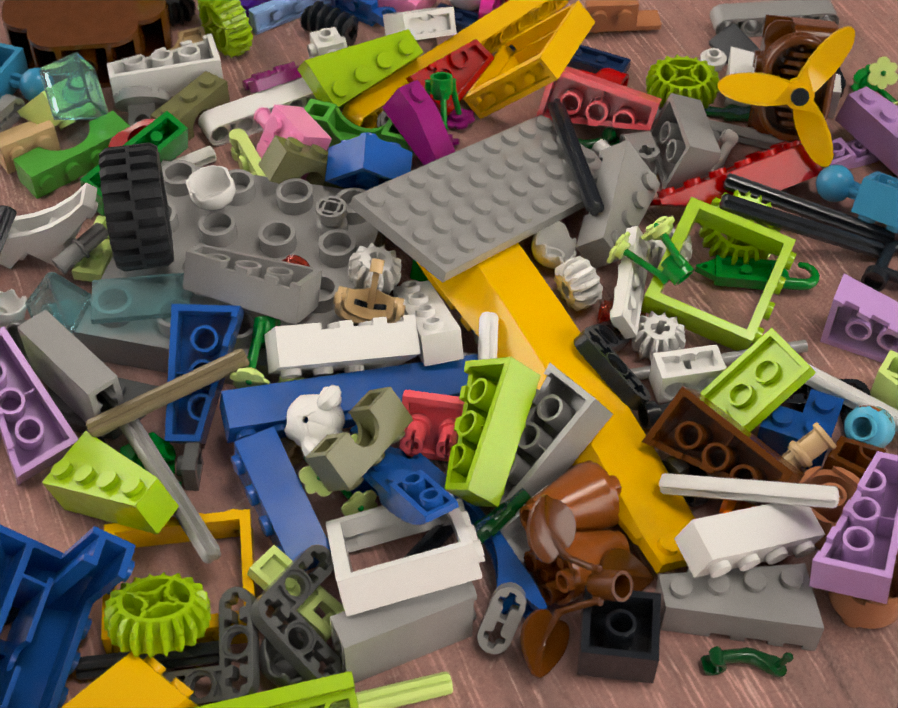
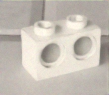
[649,344,726,403]

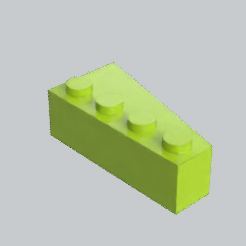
[297,29,424,109]
[444,357,541,507]
[42,431,179,535]

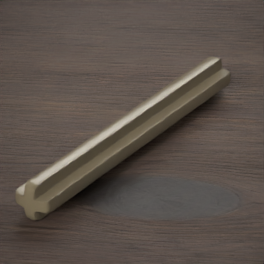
[86,349,249,438]

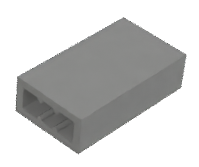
[17,309,125,437]
[330,581,477,683]

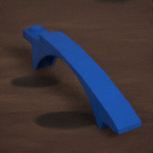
[350,425,548,619]

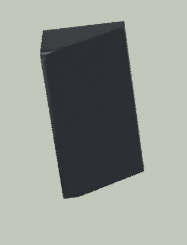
[708,23,760,65]

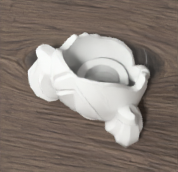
[285,385,345,457]

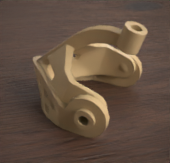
[333,258,406,325]

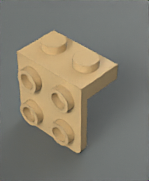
[0,120,60,174]

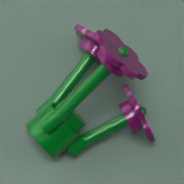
[425,72,475,145]

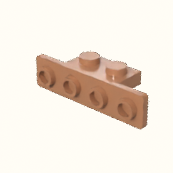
[585,0,661,33]

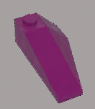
[382,80,456,165]

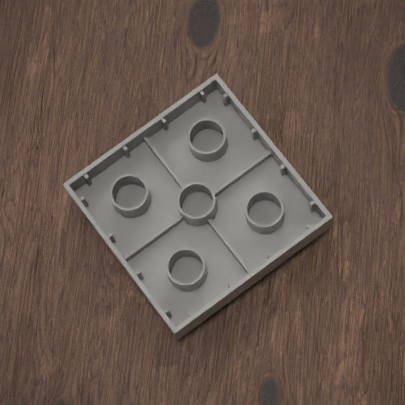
[74,160,386,385]

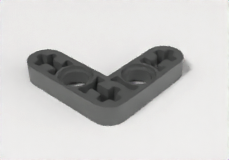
[250,544,342,681]
[162,587,260,706]

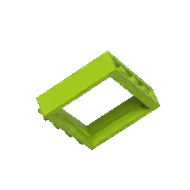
[641,197,797,351]

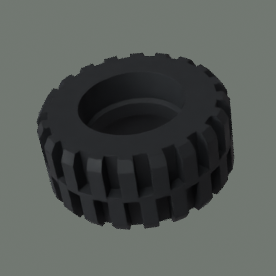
[99,143,174,272]

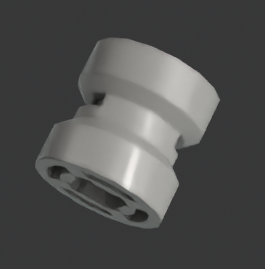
[315,196,348,236]

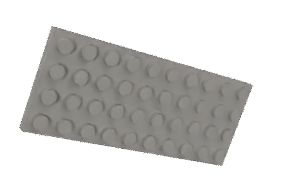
[349,115,602,283]

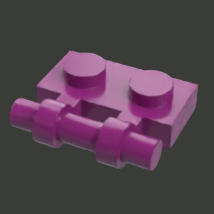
[242,61,302,93]

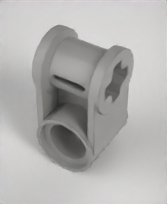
[619,131,660,176]

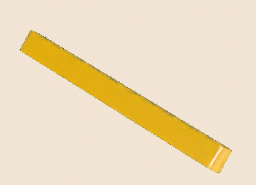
[342,0,569,129]

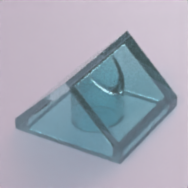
[39,52,108,120]
[25,272,94,334]

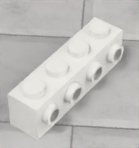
[393,280,464,366]
[674,503,825,578]

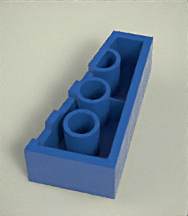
[165,304,245,444]
[231,426,331,572]

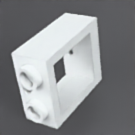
[383,7,457,40]

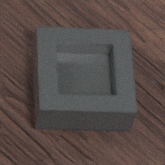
[176,442,204,491]

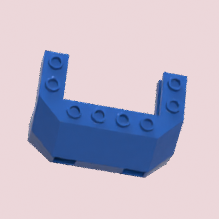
[0,525,136,708]

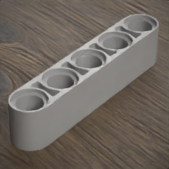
[709,0,839,37]

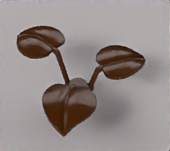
[520,494,655,678]

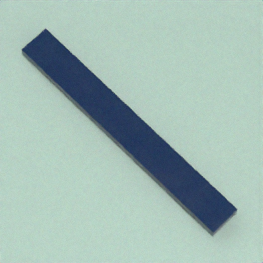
[436,3,631,74]

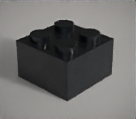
[577,585,661,683]

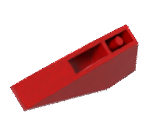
[650,140,822,207]

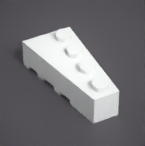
[264,314,420,379]

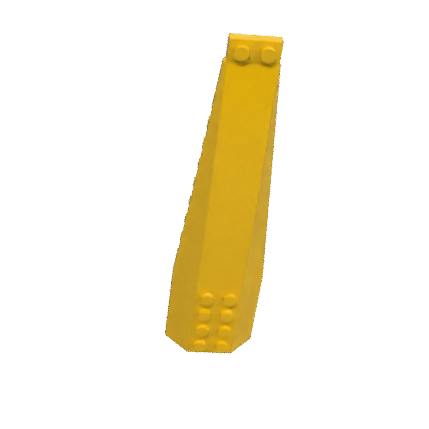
[416,243,695,574]

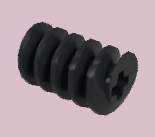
[300,1,359,47]

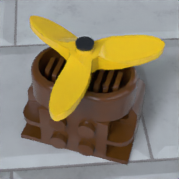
[717,14,855,167]

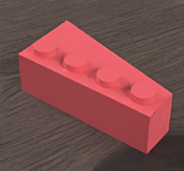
[536,67,662,131]

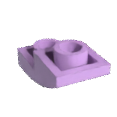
[830,137,879,169]

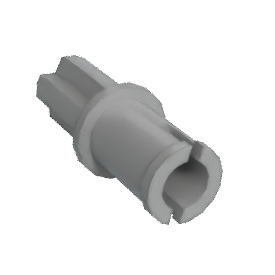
[51,223,109,275]

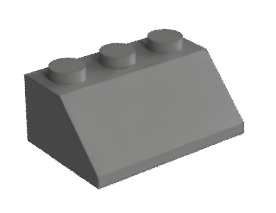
[650,93,721,189]

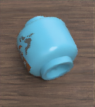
[844,405,896,448]

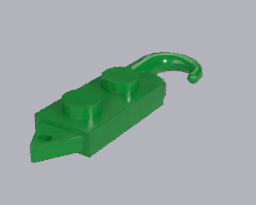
[695,255,820,291]

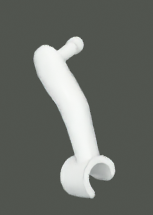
[711,129,739,171]

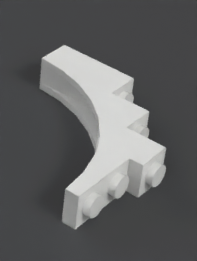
[0,183,98,269]

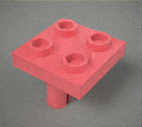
[399,390,464,462]

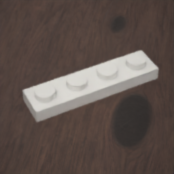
[610,225,651,339]

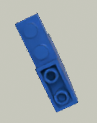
[363,452,459,525]

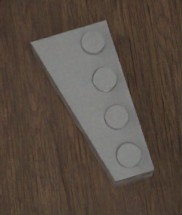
[576,140,661,268]
[183,244,322,325]

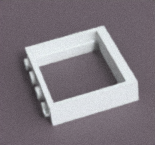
[325,491,485,617]

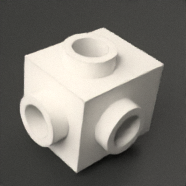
[307,27,347,58]

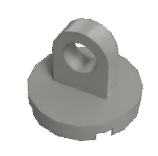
[114,86,171,126]

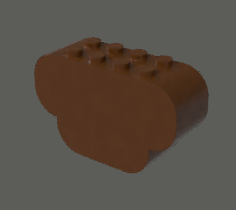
[1,0,173,88]

